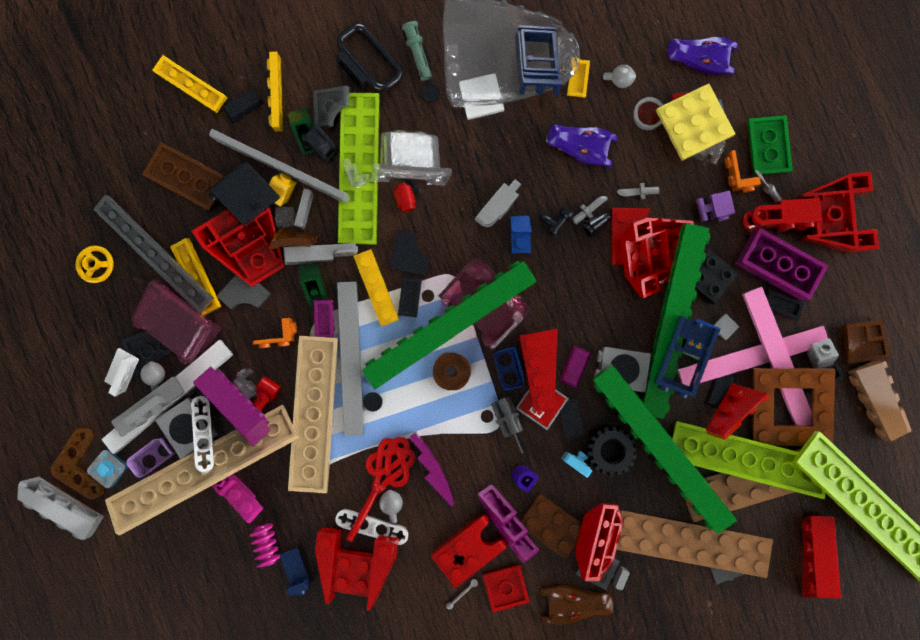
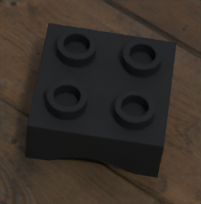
[695,250,739,304]

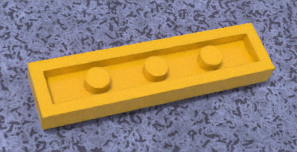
[267,52,283,132]
[152,55,227,113]
[170,238,221,315]
[354,249,399,327]

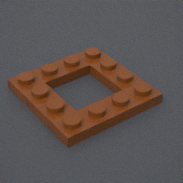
[752,368,835,446]

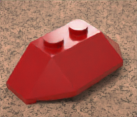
[575,503,623,581]

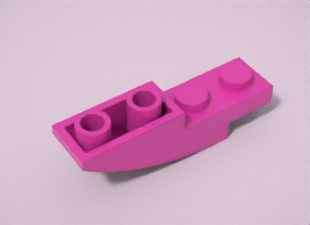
[212,474,263,523]

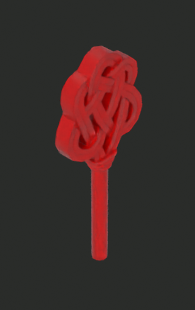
[346,437,416,542]

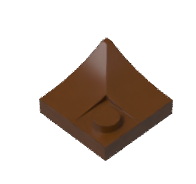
[270,227,319,249]
[843,320,890,364]

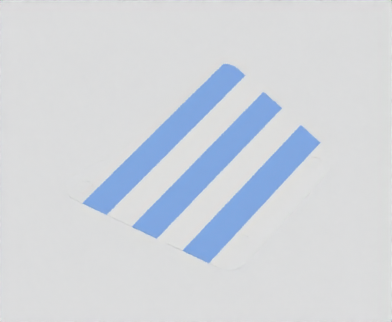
[310,274,499,464]

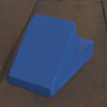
[510,216,531,254]

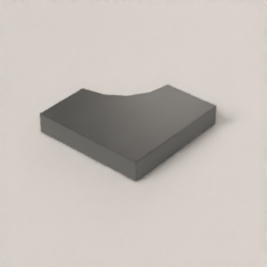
[313,85,349,129]
[217,275,271,309]

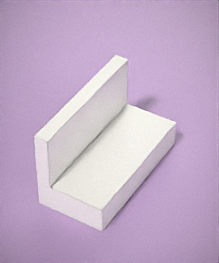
[104,348,139,396]

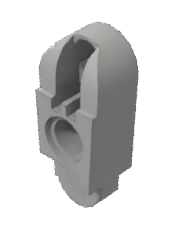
[475,179,521,227]

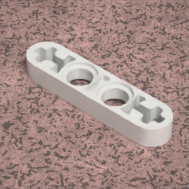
[191,396,214,473]
[335,509,409,545]

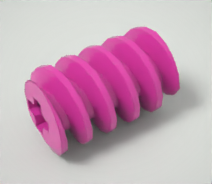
[249,523,280,568]

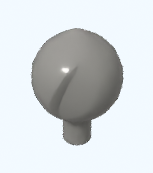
[603,64,636,88]
[140,361,165,391]
[379,490,403,523]

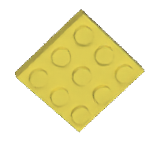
[656,84,735,161]

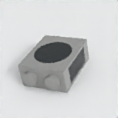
[594,347,651,392]
[155,398,218,459]

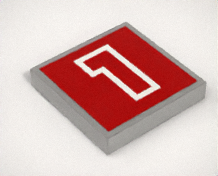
[515,389,569,430]

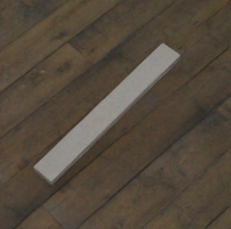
[209,129,350,204]
[337,281,364,436]

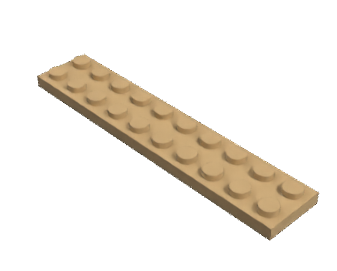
[105,405,299,536]

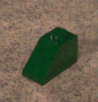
[288,108,316,156]
[298,262,328,309]

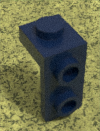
[280,548,311,597]

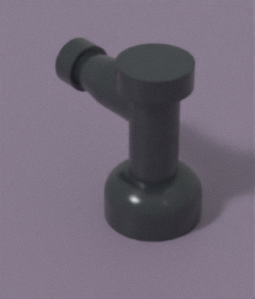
[540,207,575,236]

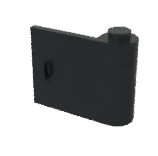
[208,161,280,226]

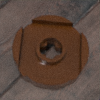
[433,353,471,391]

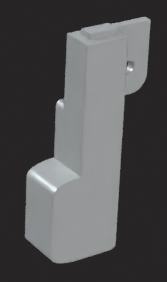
[283,243,358,265]

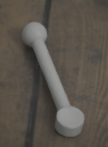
[446,579,478,609]

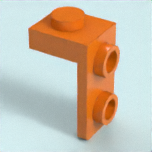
[725,150,761,193]
[253,318,297,348]

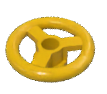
[75,246,114,283]

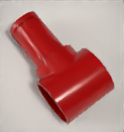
[252,376,281,411]

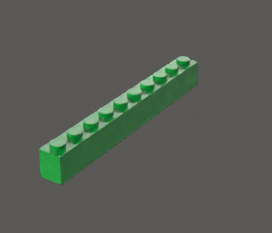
[641,223,710,419]
[362,261,537,390]
[593,363,737,534]

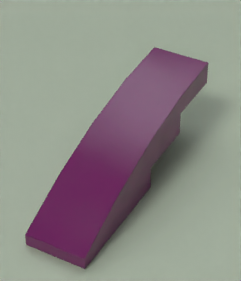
[409,432,454,506]
[477,484,539,564]

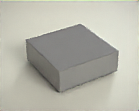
[713,313,739,340]
[612,565,630,591]

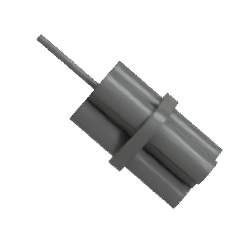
[491,396,523,453]

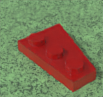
[611,208,650,266]
[706,384,769,440]

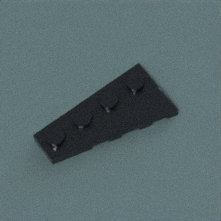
[121,313,203,376]

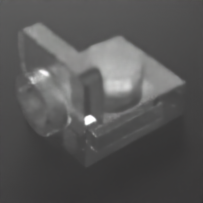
[342,159,370,188]
[234,369,257,399]

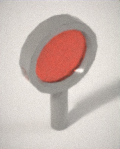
[633,97,663,130]

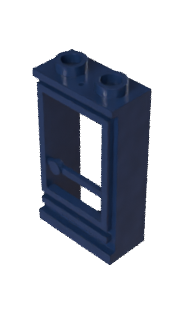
[515,25,562,96]
[654,316,720,399]

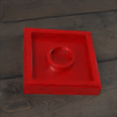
[482,563,530,613]

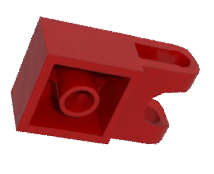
[741,198,822,232]
[431,514,508,588]

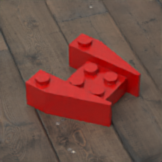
[796,172,879,253]
[315,527,399,611]

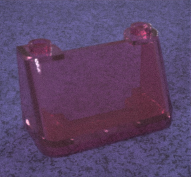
[438,258,531,350]
[130,279,222,365]

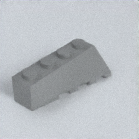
[17,477,104,540]

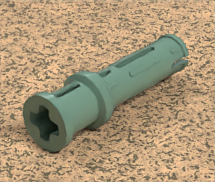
[402,21,432,81]

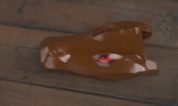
[540,585,613,625]

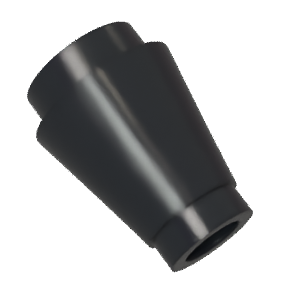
[582,212,611,238]

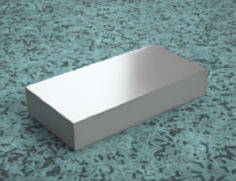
[294,188,314,230]

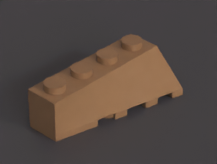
[848,361,912,441]

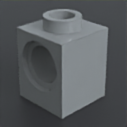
[807,339,839,368]

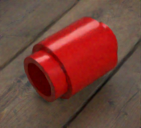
[393,183,416,213]

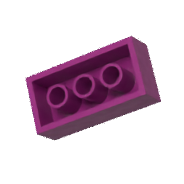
[735,228,828,301]
[193,366,271,447]

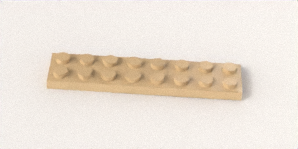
[288,336,339,493]

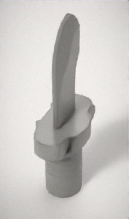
[755,170,782,203]
[617,183,659,200]
[572,196,608,225]

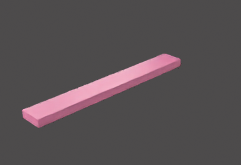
[742,287,812,425]
[678,326,828,386]

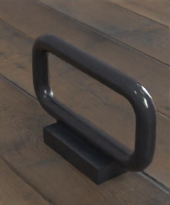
[336,24,403,92]

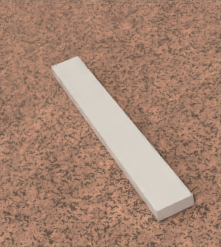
[102,340,233,454]

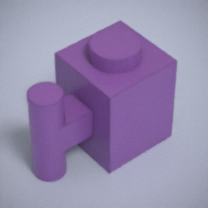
[696,191,735,222]

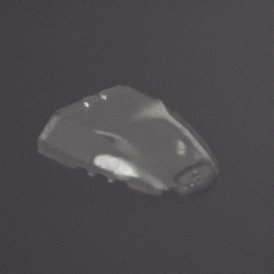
[442,0,580,107]

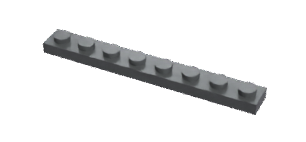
[93,195,214,313]

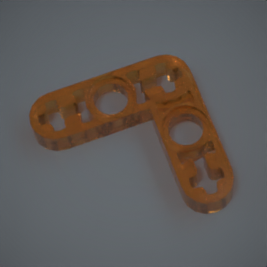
[51,428,104,499]

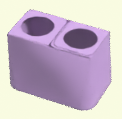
[127,437,176,478]

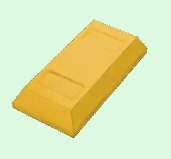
[567,58,590,98]

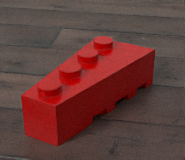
[518,329,558,414]
[802,516,841,599]

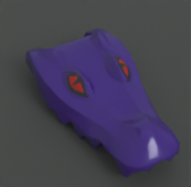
[667,37,738,76]
[547,124,618,168]

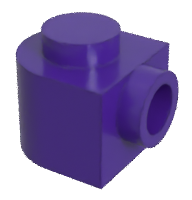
[512,465,539,492]

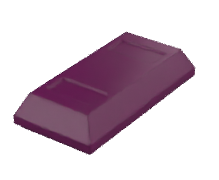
[313,300,335,338]
[559,346,591,388]

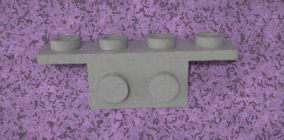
[112,377,185,437]

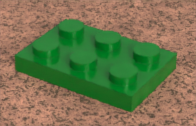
[747,115,793,176]

